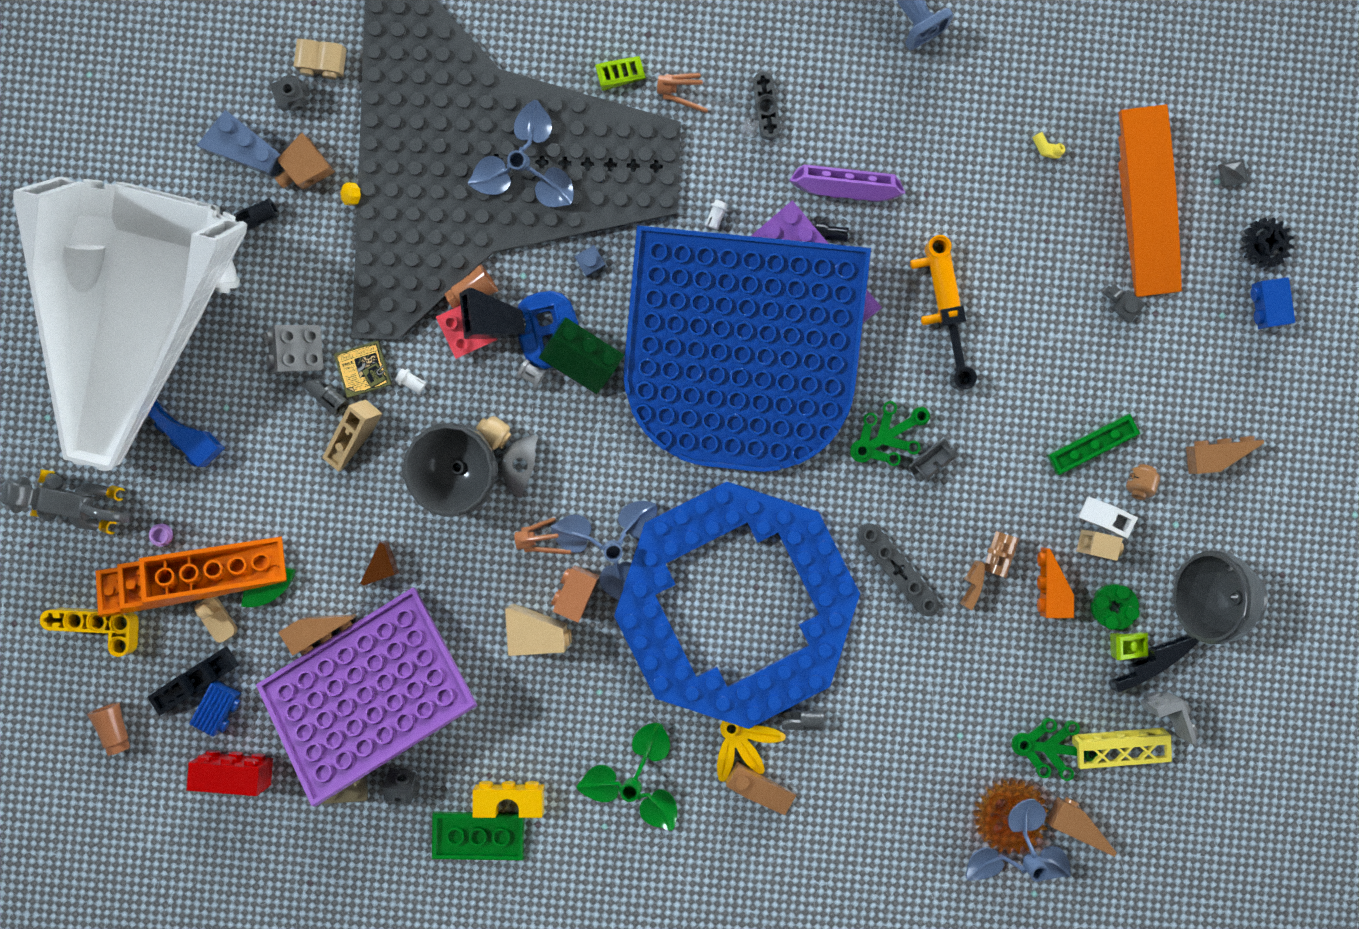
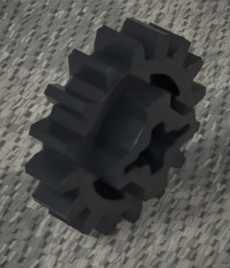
[1240,217,1294,268]

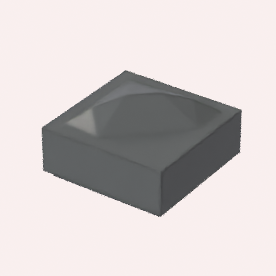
[1218,159,1248,187]

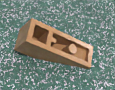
[726,761,796,815]
[1046,797,1117,857]

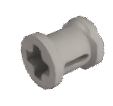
[516,359,546,388]

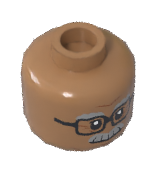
[1126,464,1160,500]

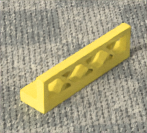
[1072,727,1172,769]

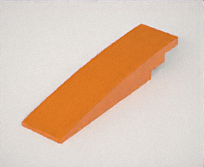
[1118,104,1182,297]
[95,536,287,617]

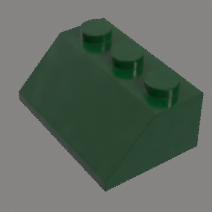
[538,317,624,395]

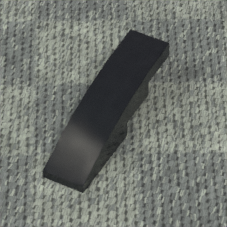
[1108,635,1199,693]
[147,646,239,716]

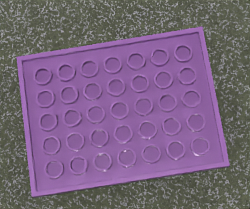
[256,587,478,807]

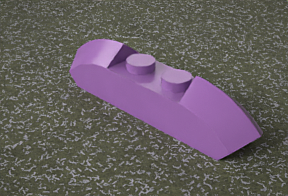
[789,165,905,202]

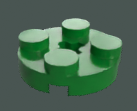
[1091,583,1140,630]

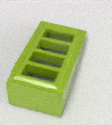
[595,56,646,91]

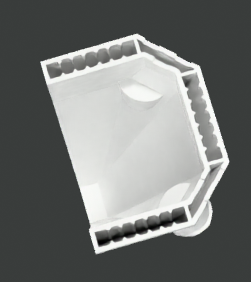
[13,177,247,471]

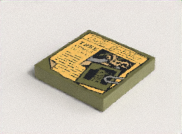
[334,341,392,398]

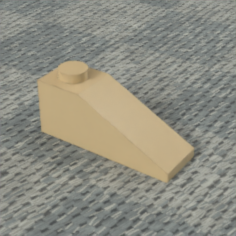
[322,400,382,472]

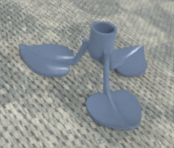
[468,100,574,207]
[551,501,657,601]
[966,799,1071,882]

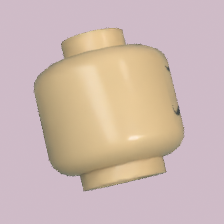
[476,416,512,450]

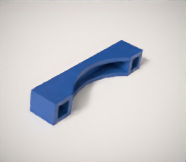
[147,399,225,467]

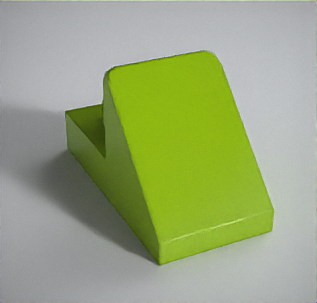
[1110,632,1148,660]

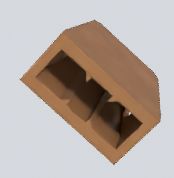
[275,133,335,189]

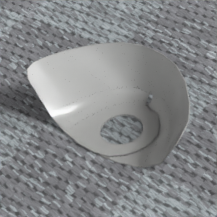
[501,435,538,498]

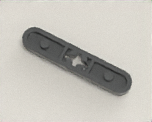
[857,523,940,617]

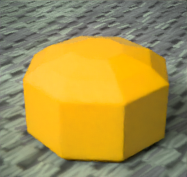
[340,182,361,206]

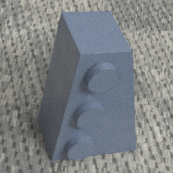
[196,110,282,177]

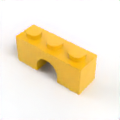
[473,781,544,818]

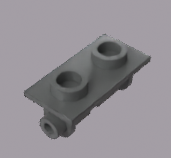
[908,438,957,482]

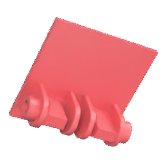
[436,305,498,359]

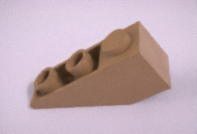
[1186,436,1264,474]
[278,614,357,656]

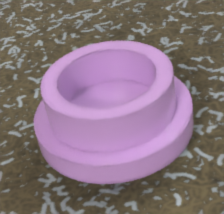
[149,524,173,547]

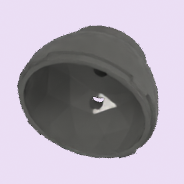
[1173,550,1268,644]

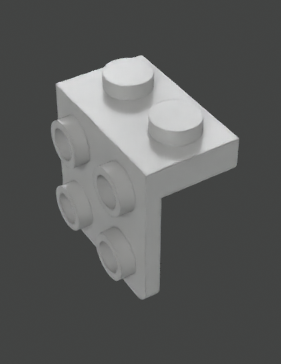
[265,325,323,374]
[1140,691,1198,745]

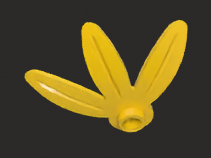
[717,721,786,782]

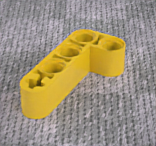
[39,607,139,657]

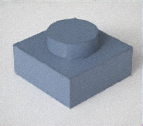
[574,245,606,277]

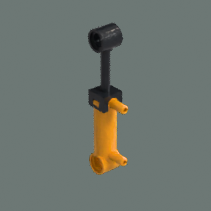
[910,235,977,391]

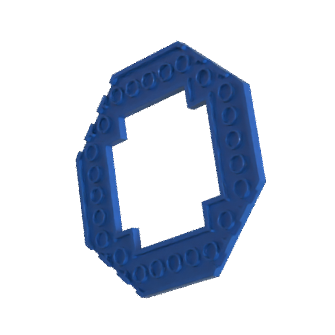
[614,481,860,729]

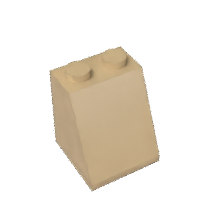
[505,604,572,656]

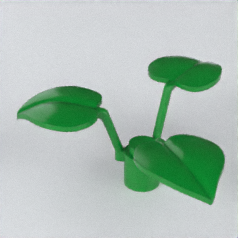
[576,722,677,831]

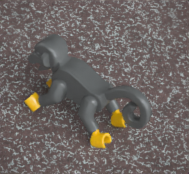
[0,469,131,535]

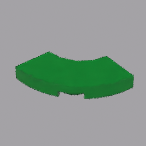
[241,567,296,607]

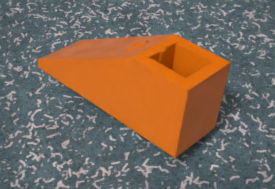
[1037,547,1074,618]

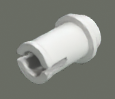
[705,200,728,231]
[395,368,427,395]

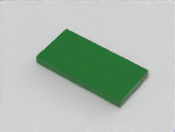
[432,811,525,861]

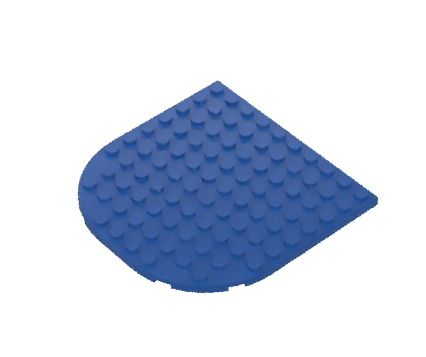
[624,225,871,472]

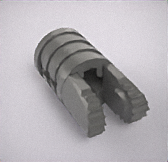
[304,378,348,416]
[781,709,824,731]

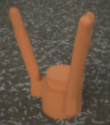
[657,73,708,113]
[514,518,571,554]

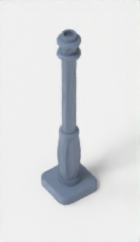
[897,0,954,51]

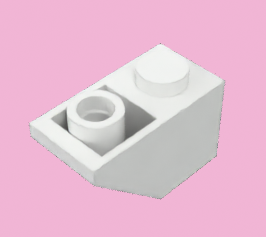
[1078,497,1138,539]

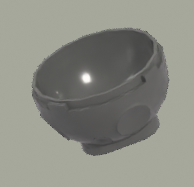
[402,423,498,517]

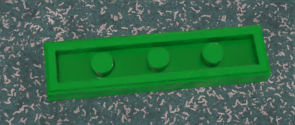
[1047,414,1140,475]

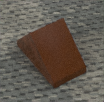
[360,541,399,585]

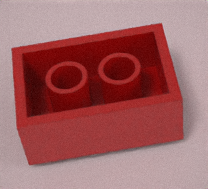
[186,750,273,796]

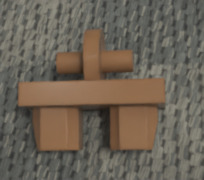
[985,531,1019,578]

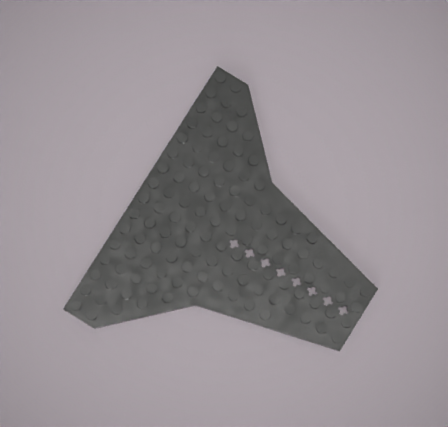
[352,0,681,340]

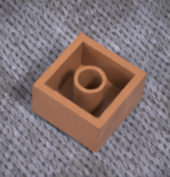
[551,565,599,622]

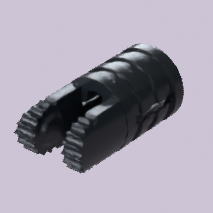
[234,198,279,231]

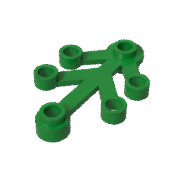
[850,401,930,466]
[1011,717,1101,781]

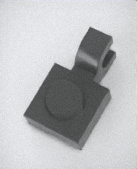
[1103,284,1146,323]

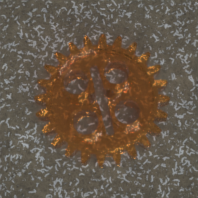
[972,777,1049,854]

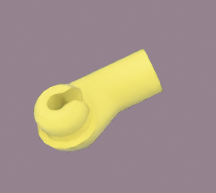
[1032,132,1065,159]

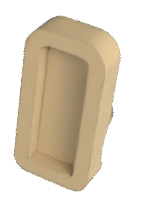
[194,597,237,643]

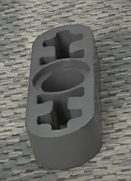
[753,72,781,140]

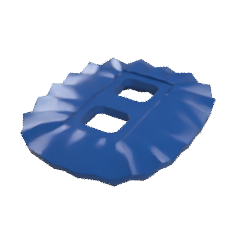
[517,290,579,369]

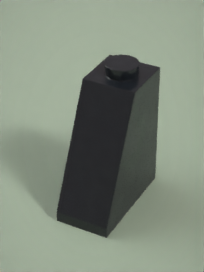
[459,288,526,339]

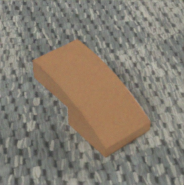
[959,560,985,610]

